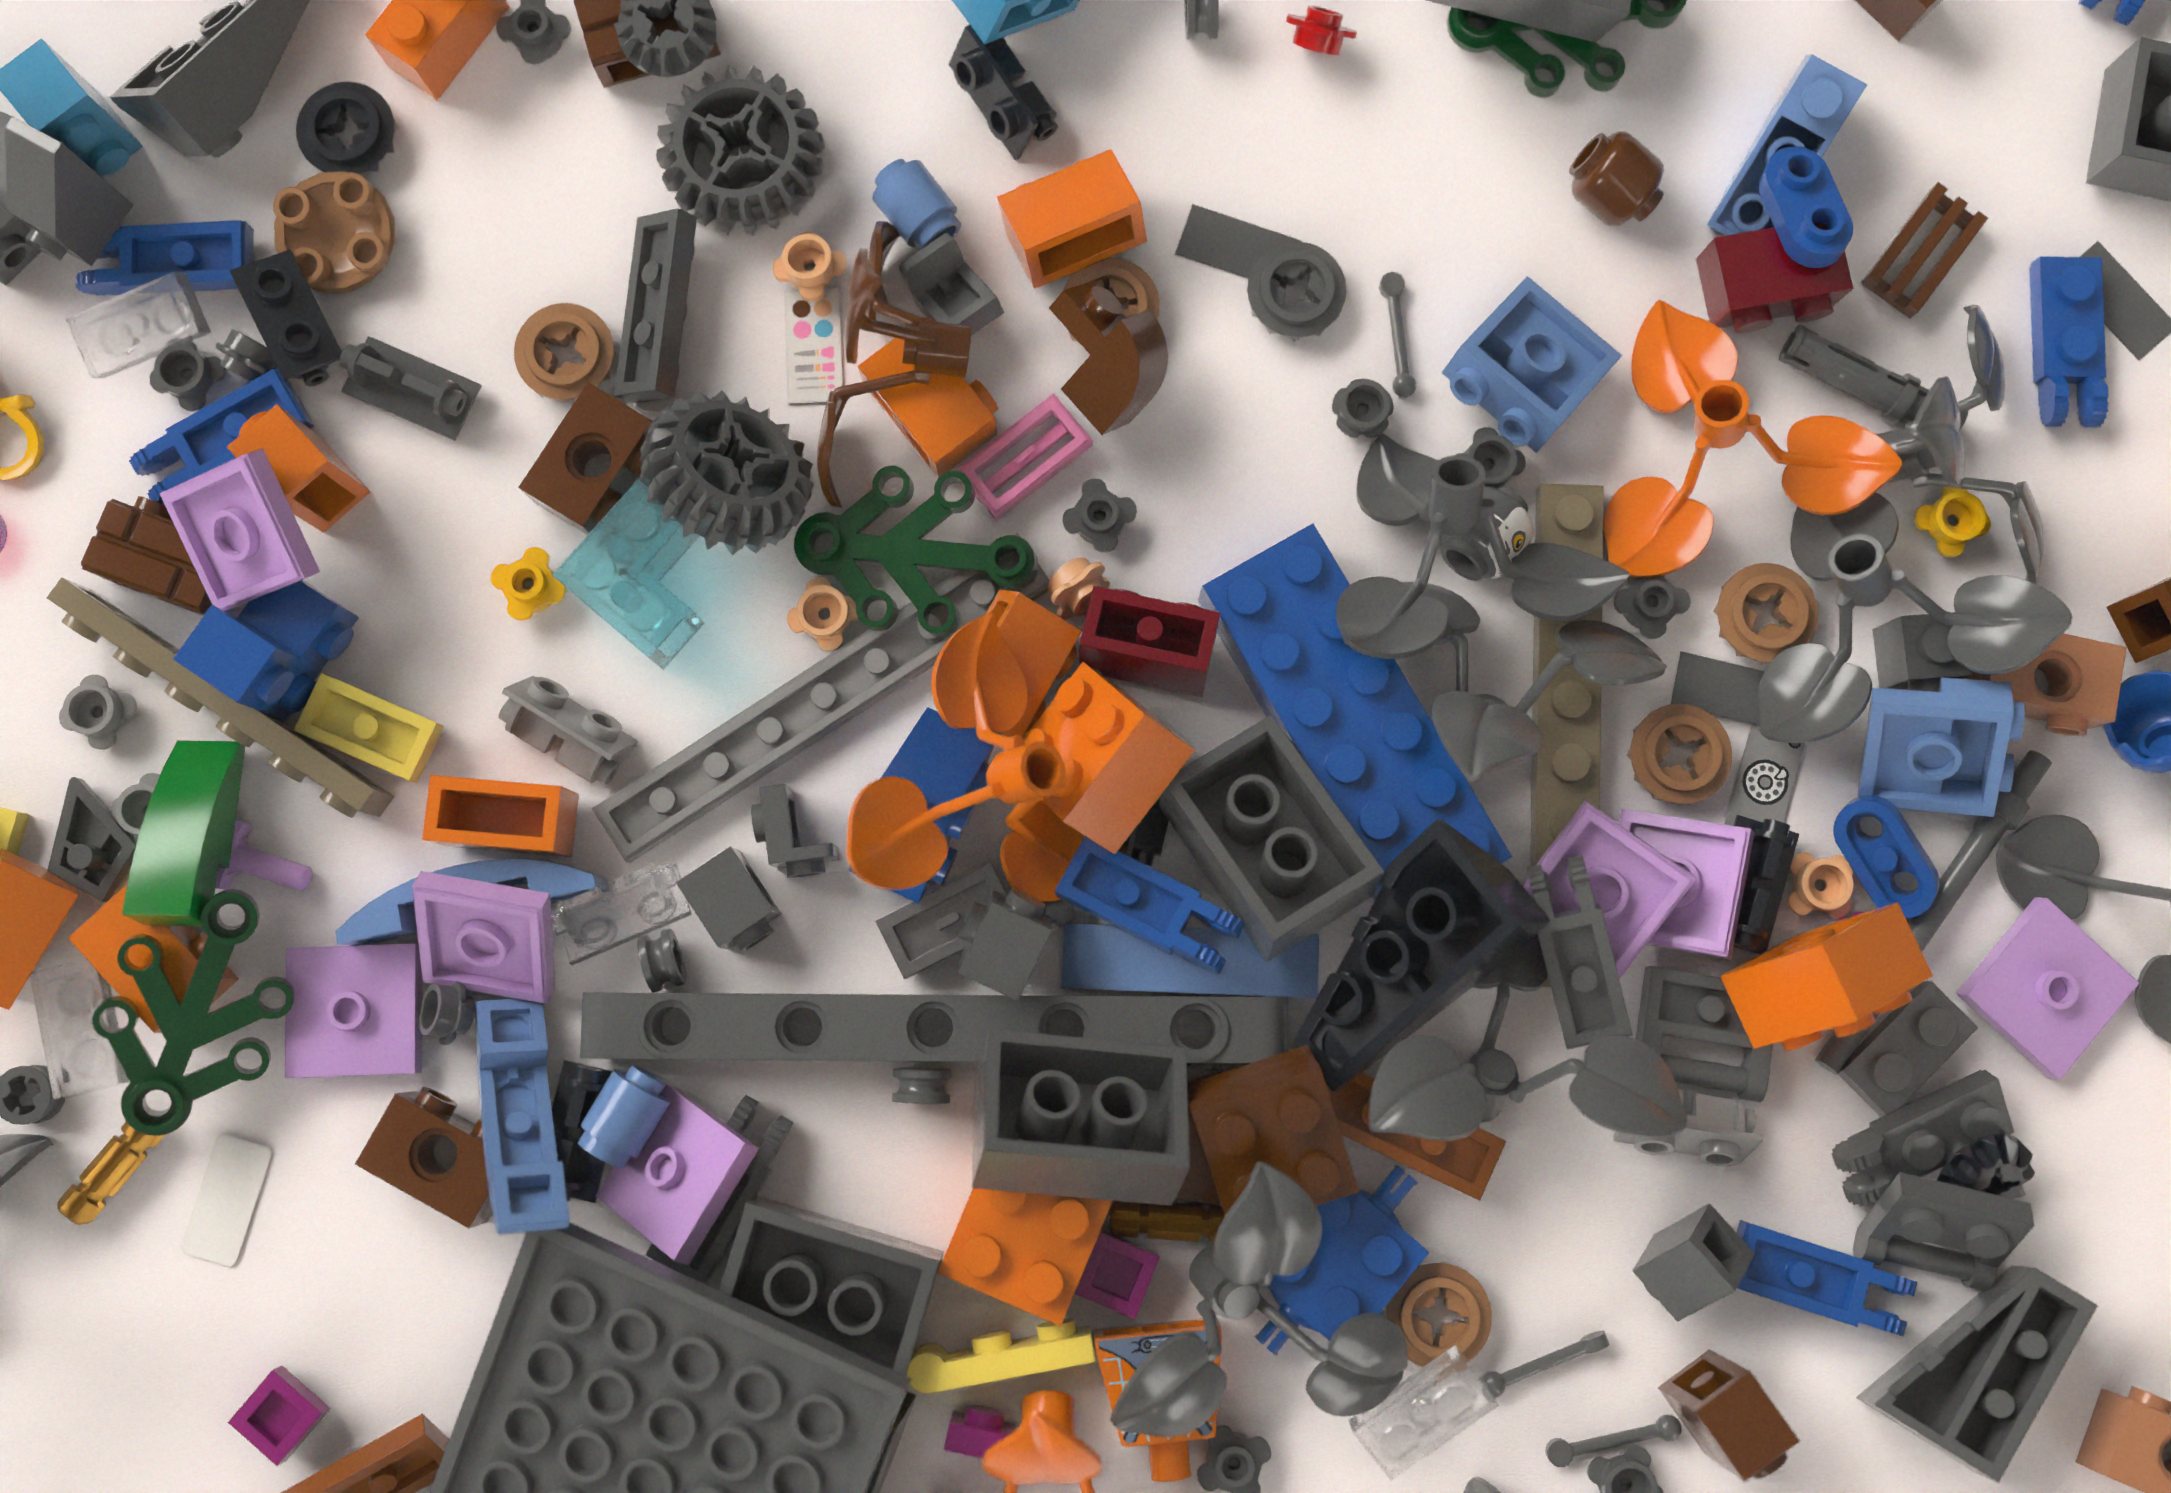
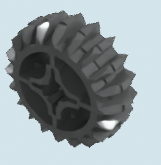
[656,64,825,236]
[639,390,814,555]

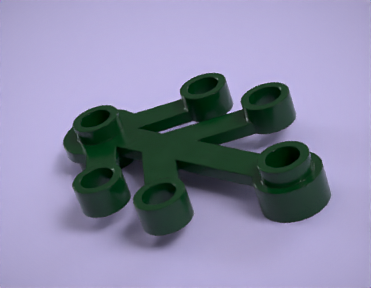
[1447,0,1687,98]
[794,465,1038,637]
[92,889,295,1136]

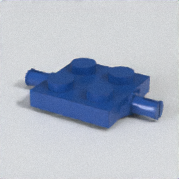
[1254,1164,1429,1355]

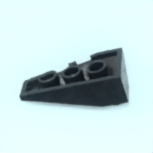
[1294,819,1551,1092]

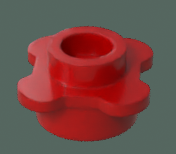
[1286,6,1357,55]

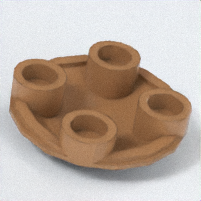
[273,171,396,294]

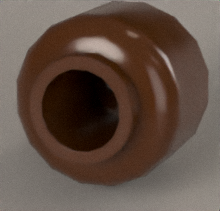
[1569,131,1664,226]

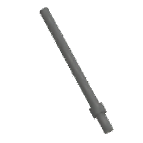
[1815,750,2052,1075]

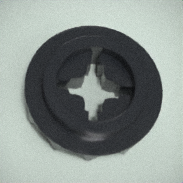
[296,82,399,174]
[1936,1133,2035,1199]

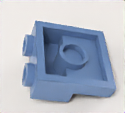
[1441,276,1623,453]
[1858,677,2025,817]

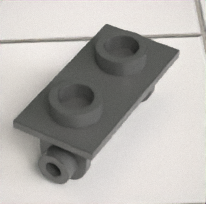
[339,336,482,441]

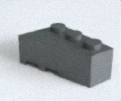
[1856,1266,2098,1483]

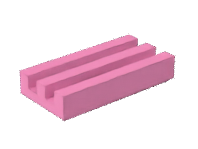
[956,393,1093,522]

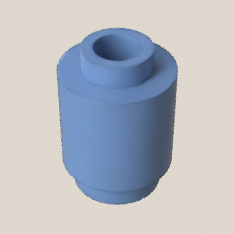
[872,159,961,250]
[578,1064,671,1169]

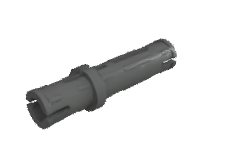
[1779,324,1968,432]

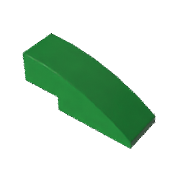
[122,740,246,926]

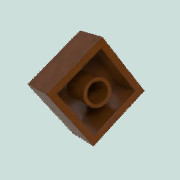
[1187,1045,1359,1216]

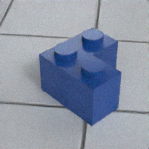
[173,580,359,720]
[849,707,994,904]

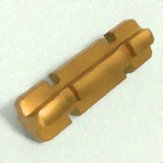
[57,1122,166,1225]
[1110,1201,1225,1243]

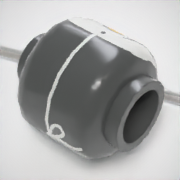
[1440,486,1534,581]

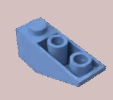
[1706,54,1868,236]

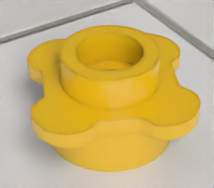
[1914,487,1991,558]
[491,547,566,621]

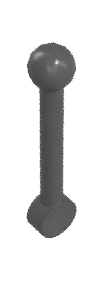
[1379,272,1417,398]
[1480,1330,1610,1398]
[1545,1415,1682,1467]

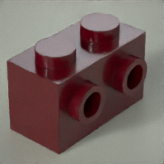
[1696,222,1854,333]
[1079,586,1220,698]

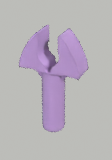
[216,821,313,891]

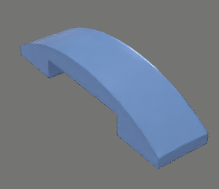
[335,859,609,946]
[1061,924,1319,999]
[475,999,570,1234]

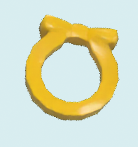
[0,395,44,481]

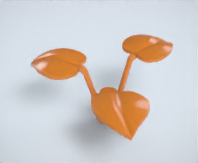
[1603,300,1902,578]
[846,613,1084,902]
[982,1390,1101,1493]

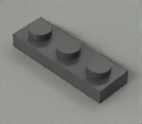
[614,208,697,403]

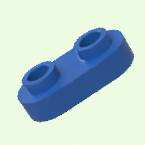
[1759,147,1853,268]
[1833,795,1940,918]

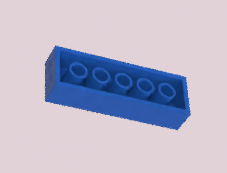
[1198,523,1512,901]

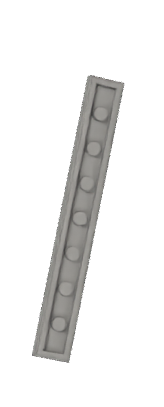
[592,533,1050,863]

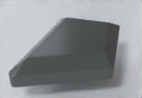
[47,777,136,902]

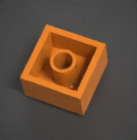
[1022,662,1195,855]
[1720,902,1933,1051]
[937,1188,1113,1326]

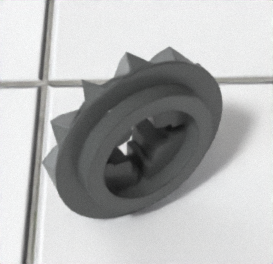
[614,0,717,77]
[1246,241,1346,341]

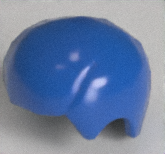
[2102,670,2171,774]

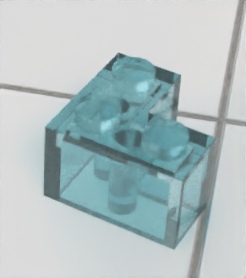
[552,480,705,670]

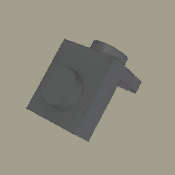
[899,233,1004,336]
[751,784,840,878]

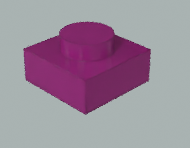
[1074,1230,1160,1319]
[228,1366,331,1466]
[943,1405,1017,1459]

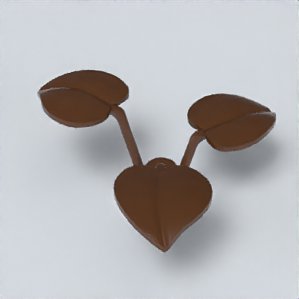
[817,221,971,508]

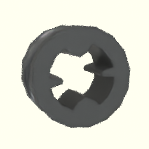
[1184,0,1219,40]
[637,929,686,993]
[0,1065,67,1125]
[892,1068,951,1104]

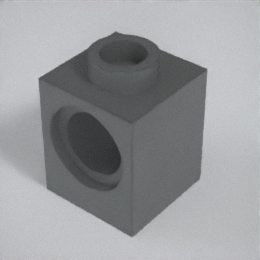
[676,846,782,952]

